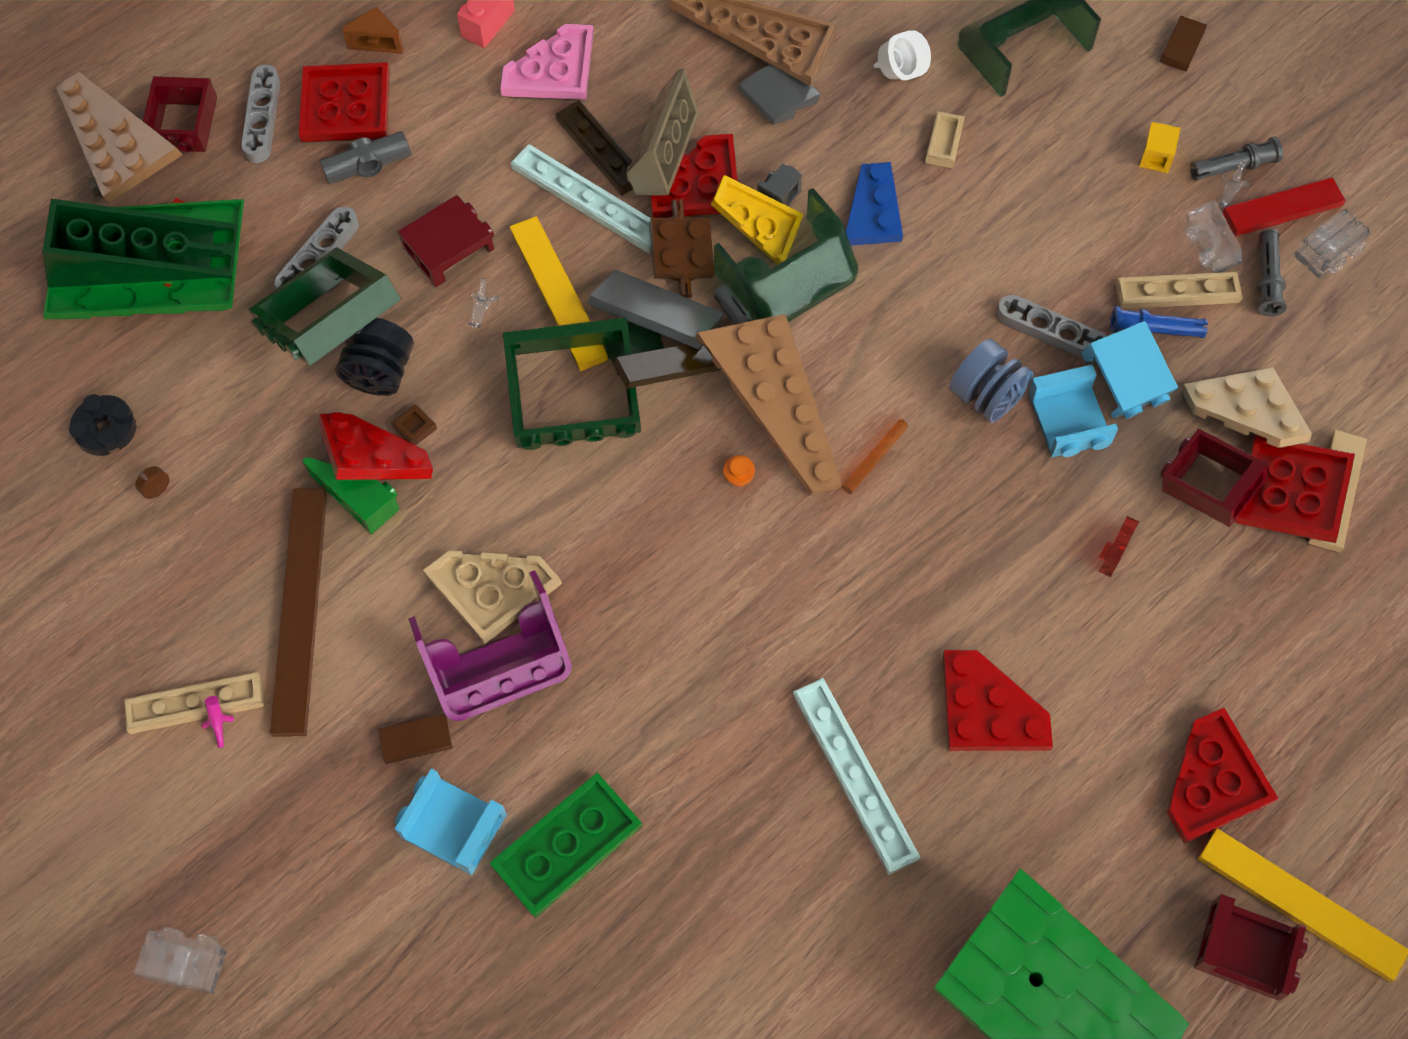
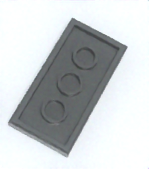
[588,270,724,349]

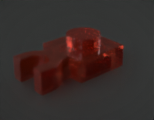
[1099,516,1139,577]

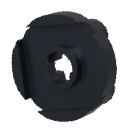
[69,394,137,456]

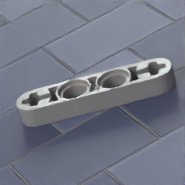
[241,64,281,163]
[274,207,359,289]
[996,295,1107,363]

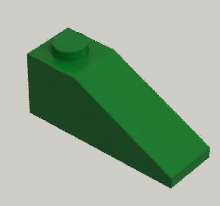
[302,457,400,534]

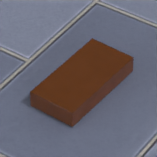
[1160,16,1207,72]
[378,714,453,764]

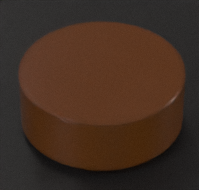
[135,466,169,499]

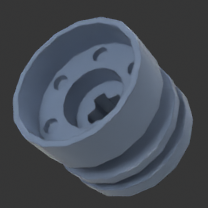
[949,338,1034,423]

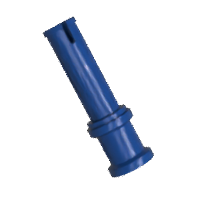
[1110,306,1208,338]

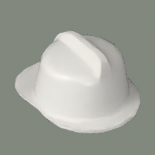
[873,31,931,81]

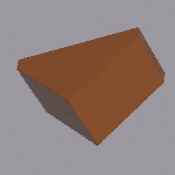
[342,6,404,54]

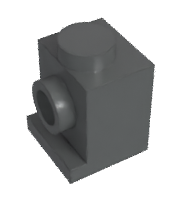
[757,163,802,206]

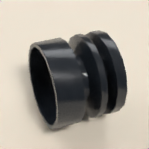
[335,318,414,396]

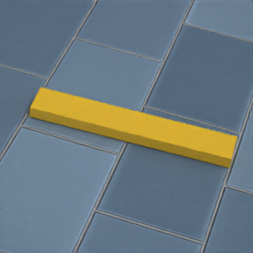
[509,216,608,372]
[1197,828,1408,983]

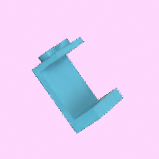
[1081,321,1178,419]
[1028,364,1118,457]
[395,768,507,876]

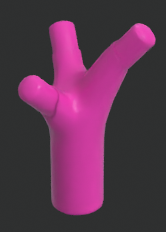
[201,696,234,748]

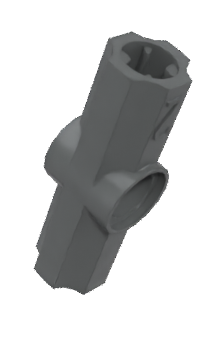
[319,131,411,185]

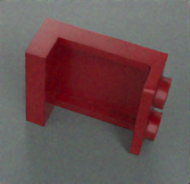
[398,195,494,287]
[1194,894,1308,1001]

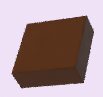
[392,404,437,445]

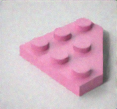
[500,24,594,100]

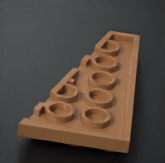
[668,0,836,86]
[56,72,183,203]
[695,314,842,496]

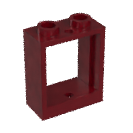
[143,76,217,153]
[1160,428,1267,527]

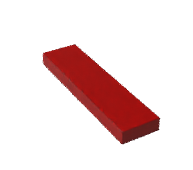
[1222,177,1346,237]

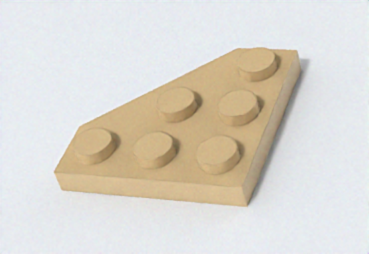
[1182,367,1312,448]
[423,551,562,644]

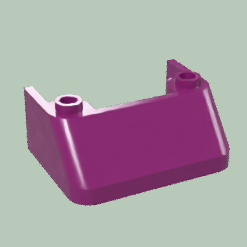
[408,570,572,721]

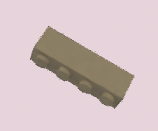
[627,69,699,195]

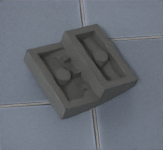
[737,64,821,125]

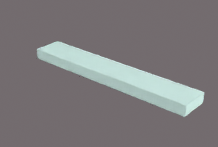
[511,144,652,254]
[793,678,920,875]

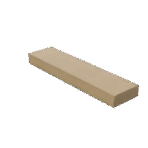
[1115,272,1243,309]
[1308,430,1367,553]
[124,672,264,734]

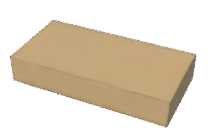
[925,111,965,168]

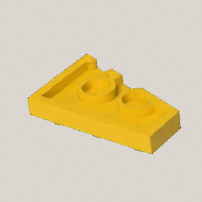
[711,175,804,268]

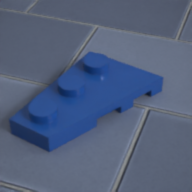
[843,162,903,246]

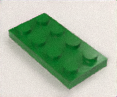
[489,772,643,919]

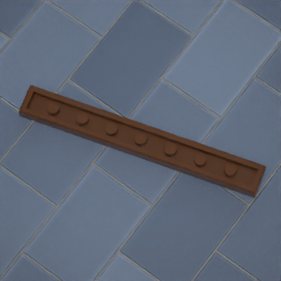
[270,488,327,737]

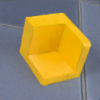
[1139,122,1181,173]

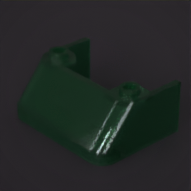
[958,0,1101,97]
[714,188,858,322]

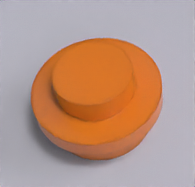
[723,455,755,486]

